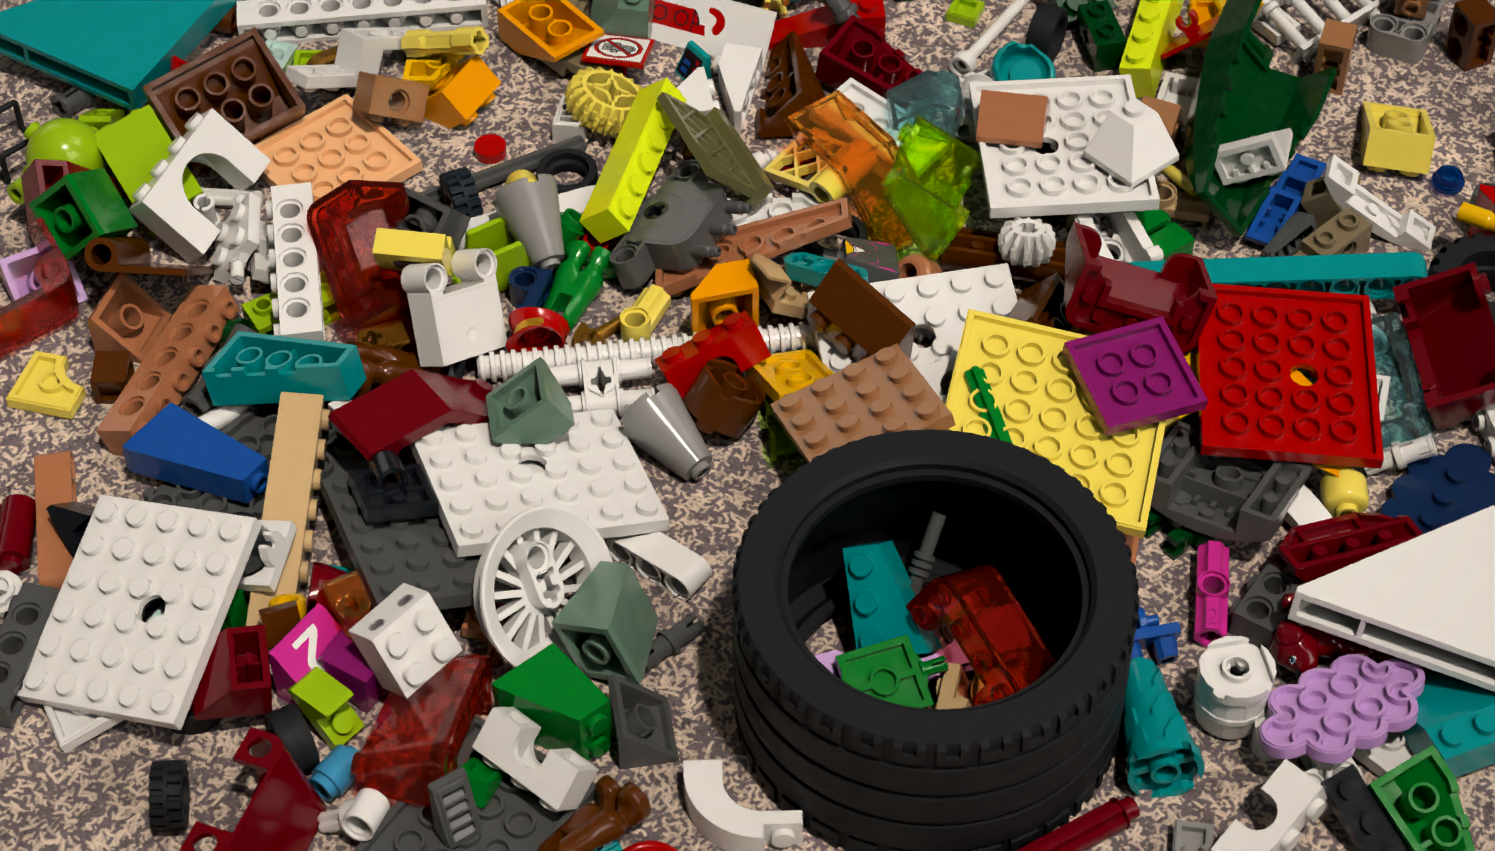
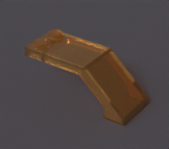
[784,90,938,251]

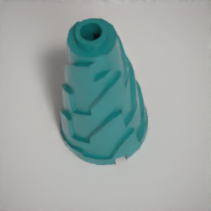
[1123,657,1205,798]

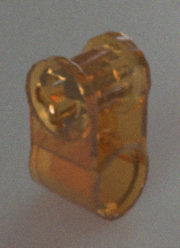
[321,569,371,642]

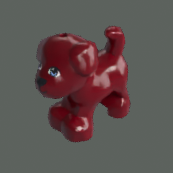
[1270,593,1369,678]

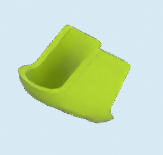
[452,217,533,293]

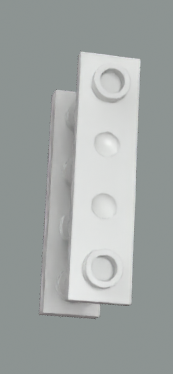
[1253,0,1389,67]

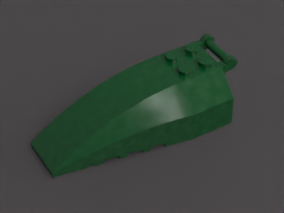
[1185,0,1337,238]

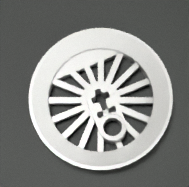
[473,505,613,668]

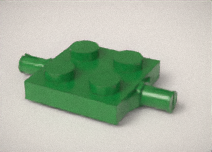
[834,634,948,709]

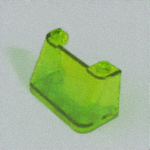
[881,115,981,262]

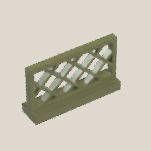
[657,91,774,212]

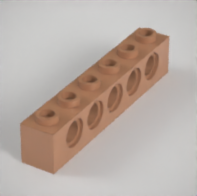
[96,285,240,456]

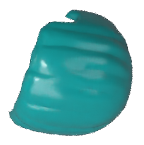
[990,41,1056,81]

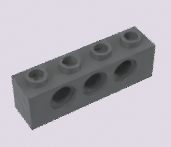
[0,582,60,729]

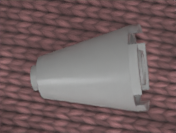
[492,174,565,270]
[619,383,713,481]

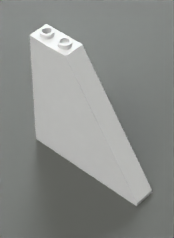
[1287,505,1495,692]

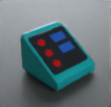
[675,40,711,80]

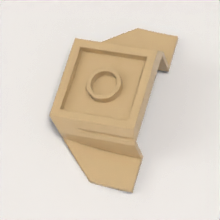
[749,252,817,320]

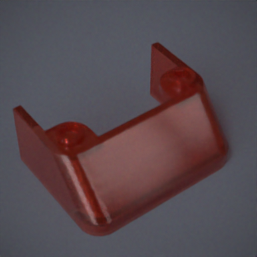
[0,217,79,358]

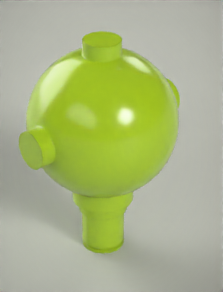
[7,118,105,205]

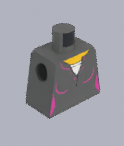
[820,237,900,283]

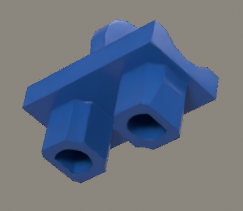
[1131,606,1181,664]

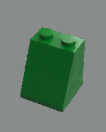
[28,168,138,263]
[492,643,613,761]

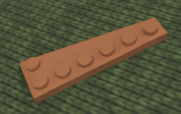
[655,197,852,297]

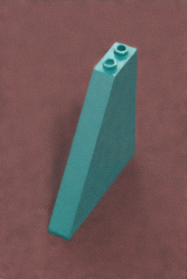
[0,0,239,111]

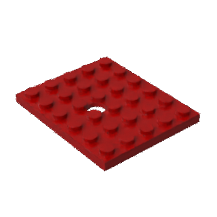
[1196,283,1384,469]

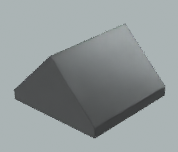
[608,674,679,770]

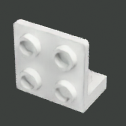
[1215,128,1293,185]

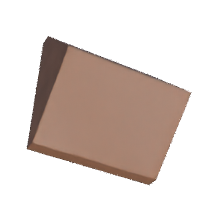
[976,90,1051,148]
[87,273,172,364]

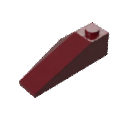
[815,14,945,116]

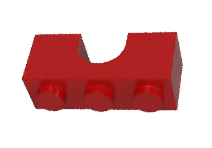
[654,310,771,398]

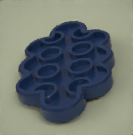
[1380,443,1495,534]

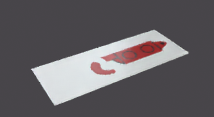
[651,0,777,69]

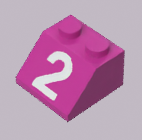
[268,603,341,712]

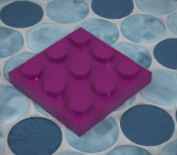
[1062,316,1208,436]

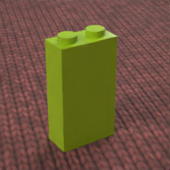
[95,104,208,238]

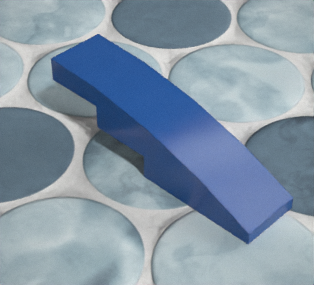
[1245,153,1327,247]

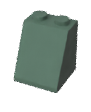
[551,561,659,685]

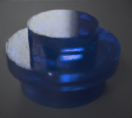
[1431,165,1465,195]

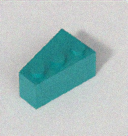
[843,540,943,654]

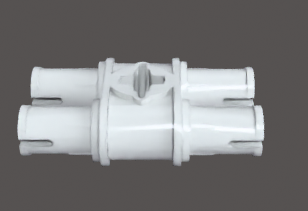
[549,356,655,418]

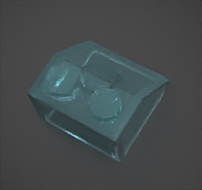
[885,70,965,142]

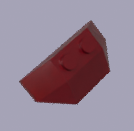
[1278,512,1423,583]

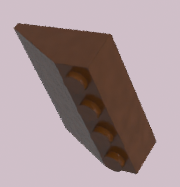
[142,27,306,178]

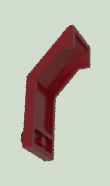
[328,369,493,460]

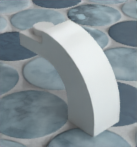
[683,759,803,851]

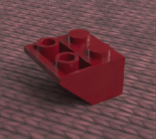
[193,625,272,721]

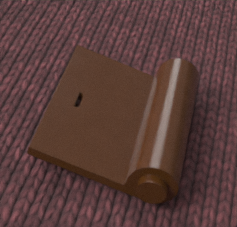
[84,236,214,283]

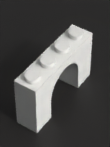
[129,108,271,263]

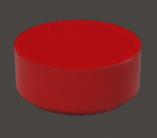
[474,134,507,164]

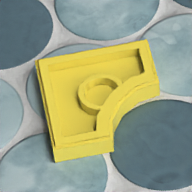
[6,351,86,420]

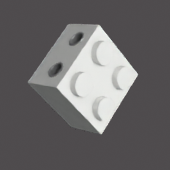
[348,583,463,698]

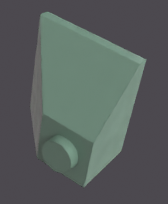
[590,0,655,39]
[485,357,575,444]

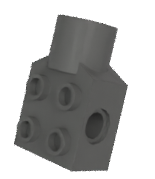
[352,183,471,251]

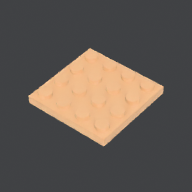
[253,93,423,230]

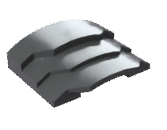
[1151,421,1313,542]

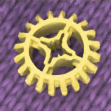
[564,66,642,139]

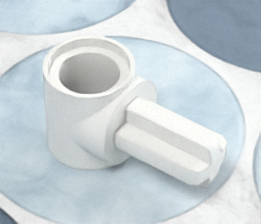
[317,788,390,841]

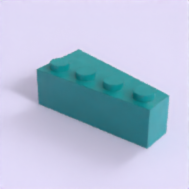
[202,331,367,406]

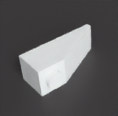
[714,43,762,134]

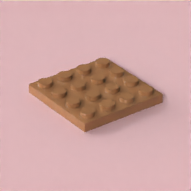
[770,343,956,464]

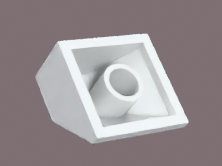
[1084,97,1179,188]

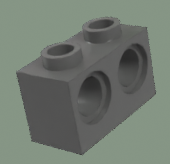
[1228,563,1306,652]

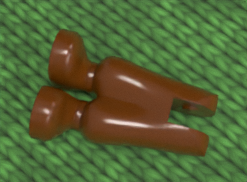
[346,341,444,399]
[537,775,651,851]

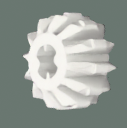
[997,216,1056,268]

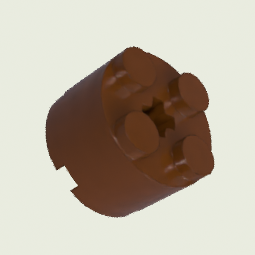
[682,359,766,440]

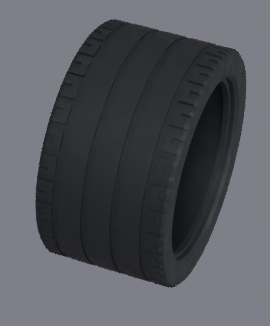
[732,429,1139,851]

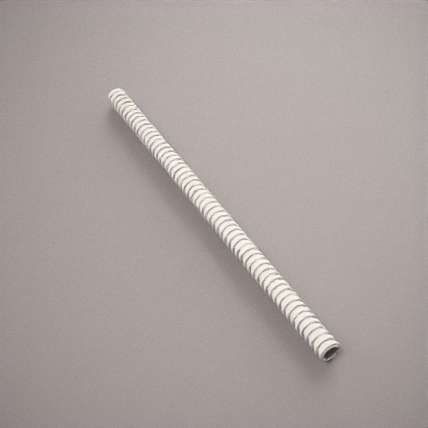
[477,322,935,382]

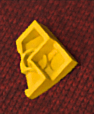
[402,53,465,91]

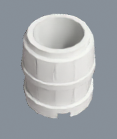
[1193,636,1277,740]

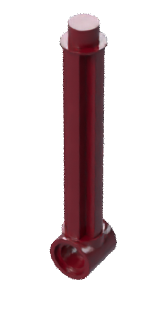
[1016,796,1140,851]

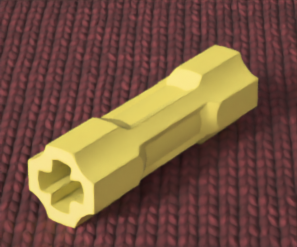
[401,26,489,58]

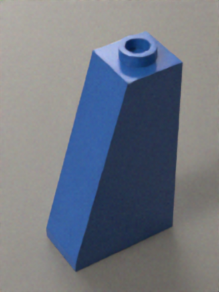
[122,402,269,504]

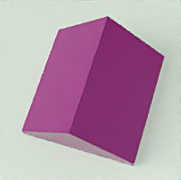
[317,606,386,713]

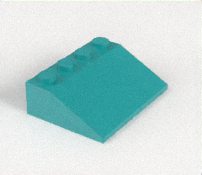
[1402,671,1495,777]

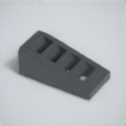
[1262,211,1318,257]
[428,767,482,849]

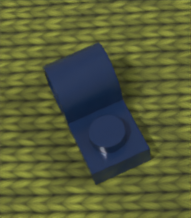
[508,266,553,309]

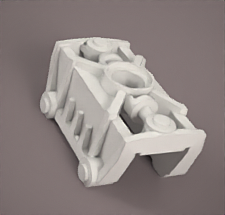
[1066,211,1164,263]

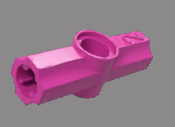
[1193,540,1231,647]

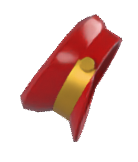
[505,307,570,353]

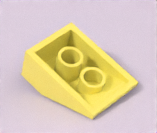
[1360,101,1436,177]

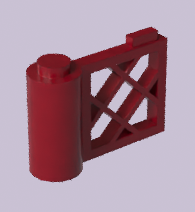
[0,494,36,574]

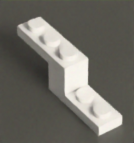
[285,27,415,92]

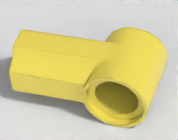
[620,284,671,342]

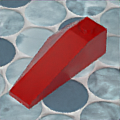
[768,0,886,50]

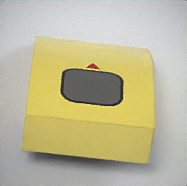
[372,228,456,276]

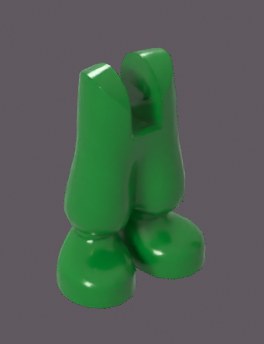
[543,240,617,332]

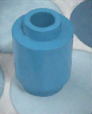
[309,744,365,802]

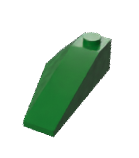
[1367,745,1476,851]

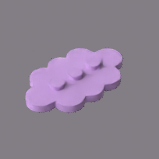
[1259,654,1425,764]

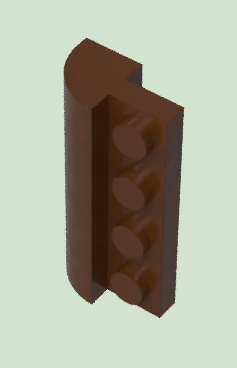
[941,225,1066,284]

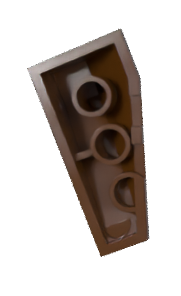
[755,30,826,138]

